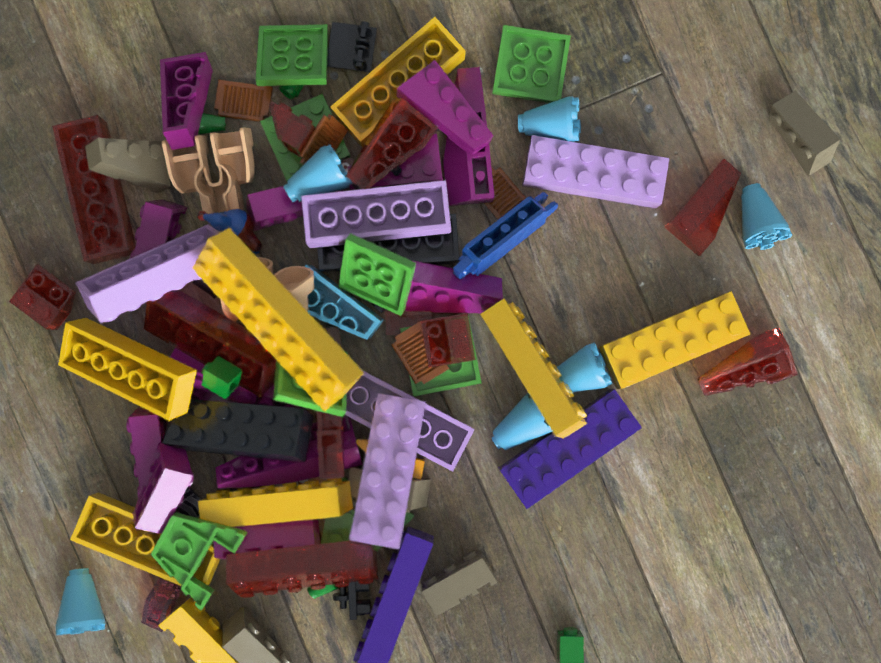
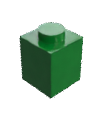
[202,356,242,399]
[557,627,584,663]

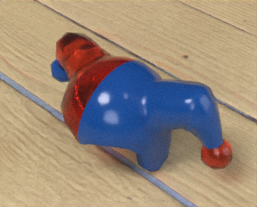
[197,209,262,255]

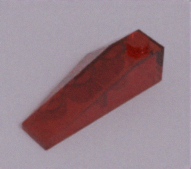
[345,98,438,189]
[665,159,741,256]
[698,327,798,396]

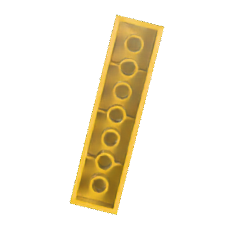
[192,228,364,412]

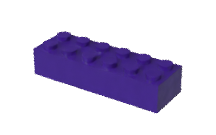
[498,389,642,509]
[353,526,434,663]

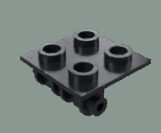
[327,21,377,72]

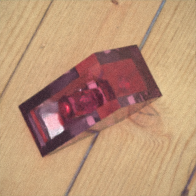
[141,578,181,632]

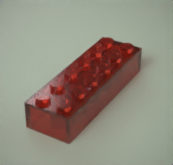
[52,115,136,264]
[144,289,276,398]
[226,541,379,598]

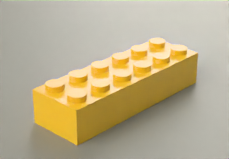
[330,17,466,148]
[599,291,750,389]
[480,299,587,439]
[58,318,197,420]
[198,477,353,527]
[70,492,220,586]

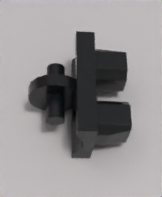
[333,572,371,620]

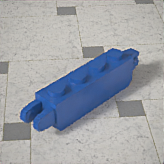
[453,192,558,280]

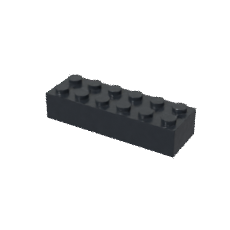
[318,214,459,273]
[163,399,314,462]

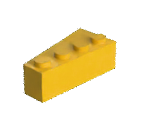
[158,597,239,663]

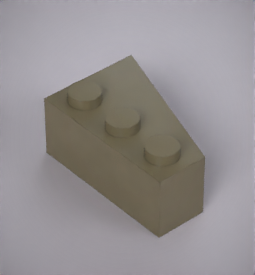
[769,90,840,176]
[85,138,171,193]
[348,467,431,513]
[421,550,498,616]
[222,606,292,663]

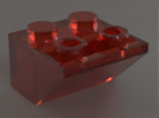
[269,101,316,159]
[9,264,76,331]
[421,313,475,368]

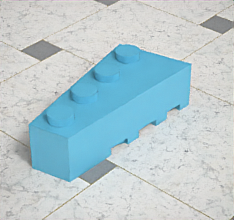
[304,265,384,340]

